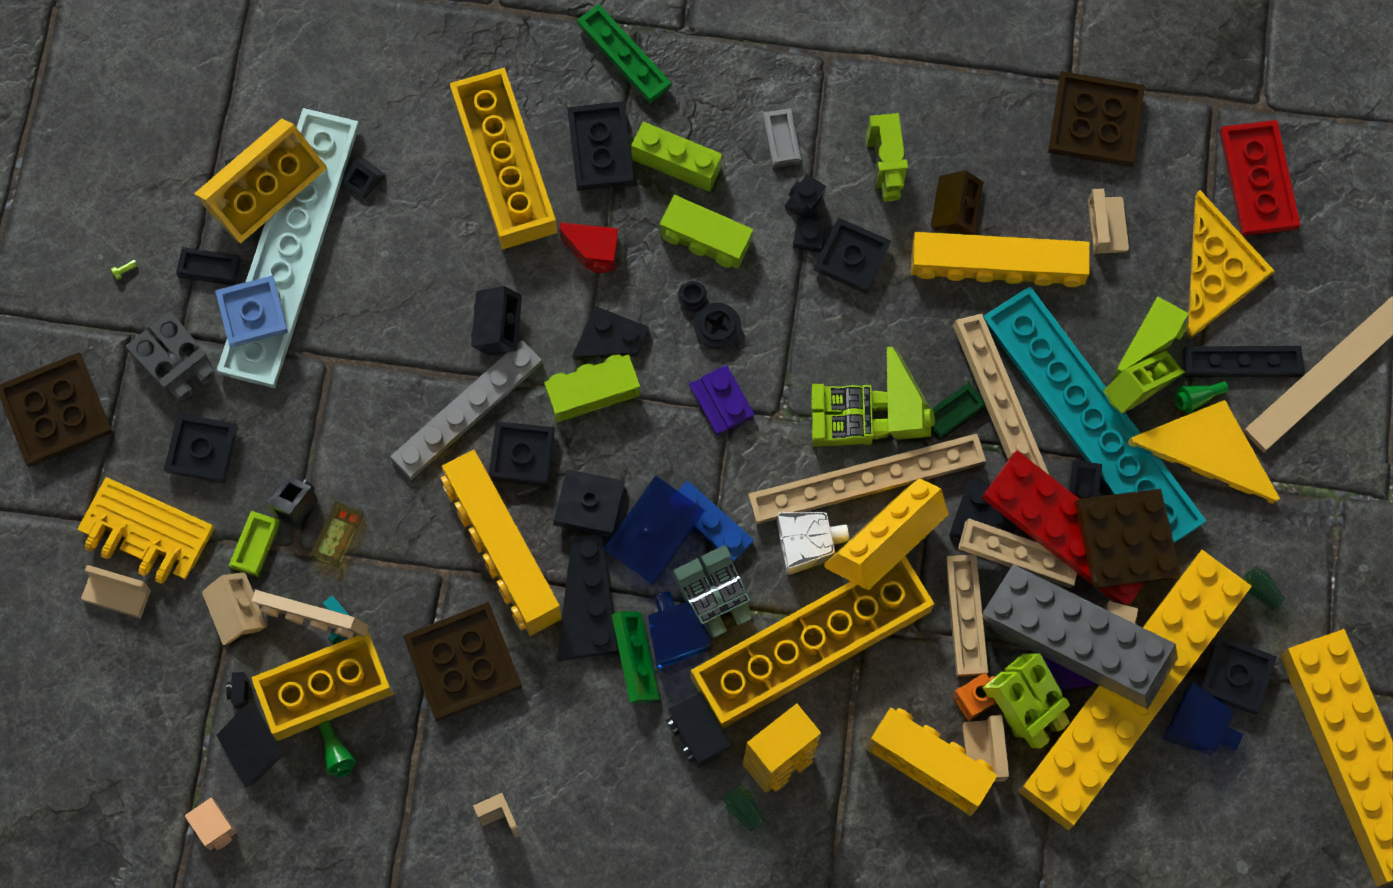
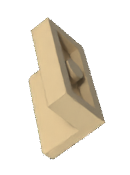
[1088,189,1129,254]
[81,565,151,619]
[202,572,267,645]
[962,715,1009,782]
[473,793,520,838]

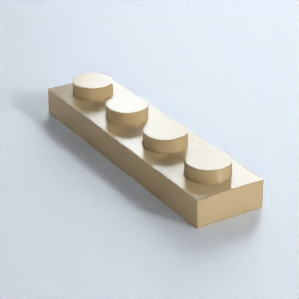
[958,519,1077,588]
[945,555,988,677]
[251,590,370,639]

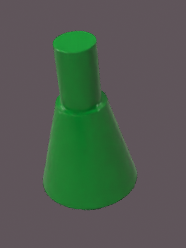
[1174,381,1229,415]
[318,721,356,777]

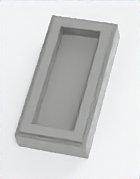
[763,108,801,168]

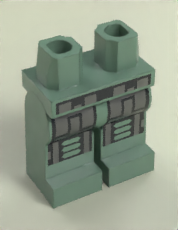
[670,545,752,638]

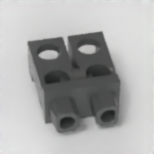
[126,311,215,402]

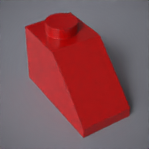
[559,222,618,273]

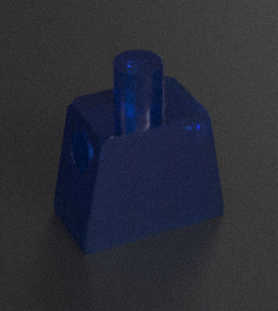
[648,591,712,669]
[1162,682,1243,755]

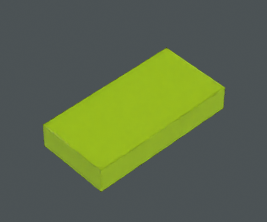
[229,511,281,577]

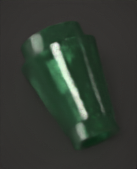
[1242,565,1285,610]
[722,784,765,832]

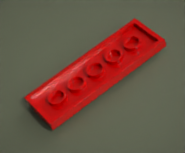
[981,450,1144,606]

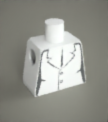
[776,512,849,575]

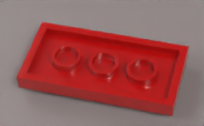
[1219,120,1301,236]

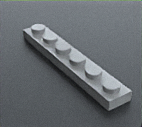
[390,340,543,480]

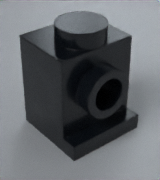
[785,174,826,219]
[267,476,318,530]

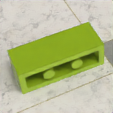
[631,121,722,192]
[659,195,753,269]
[544,354,640,423]

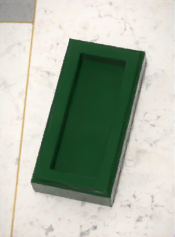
[931,382,986,441]

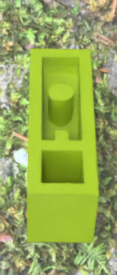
[1112,296,1189,379]
[887,347,935,440]
[1103,350,1185,414]

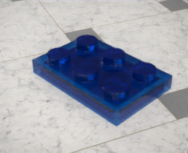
[604,475,706,585]

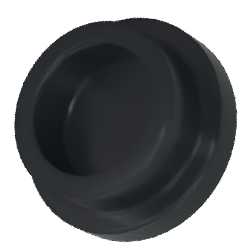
[678,281,707,310]

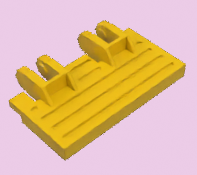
[77,477,215,584]

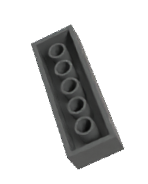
[982,564,1178,709]

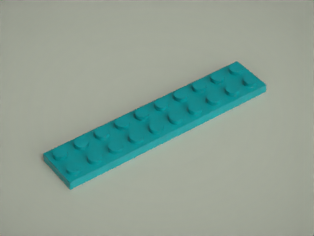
[983,286,1206,544]

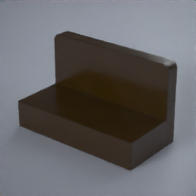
[931,170,984,235]

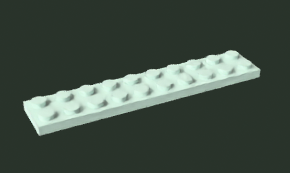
[217,108,359,388]

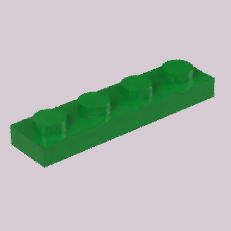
[577,4,672,104]

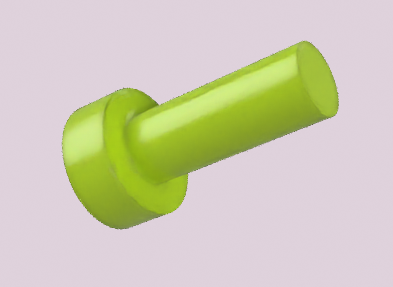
[110,260,137,281]

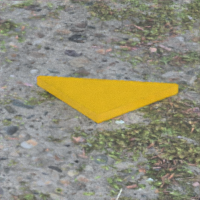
[1187,190,1275,339]
[1128,400,1280,504]

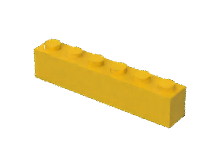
[911,232,1090,287]

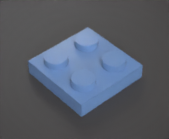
[215,275,288,348]

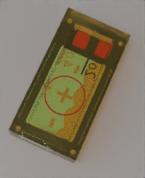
[310,501,364,568]

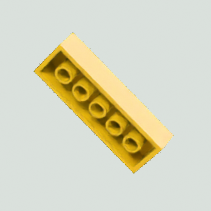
[449,67,557,250]
[440,449,562,636]

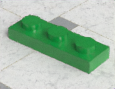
[612,611,660,703]

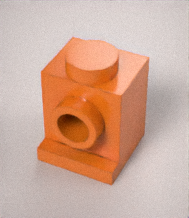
[952,672,997,722]

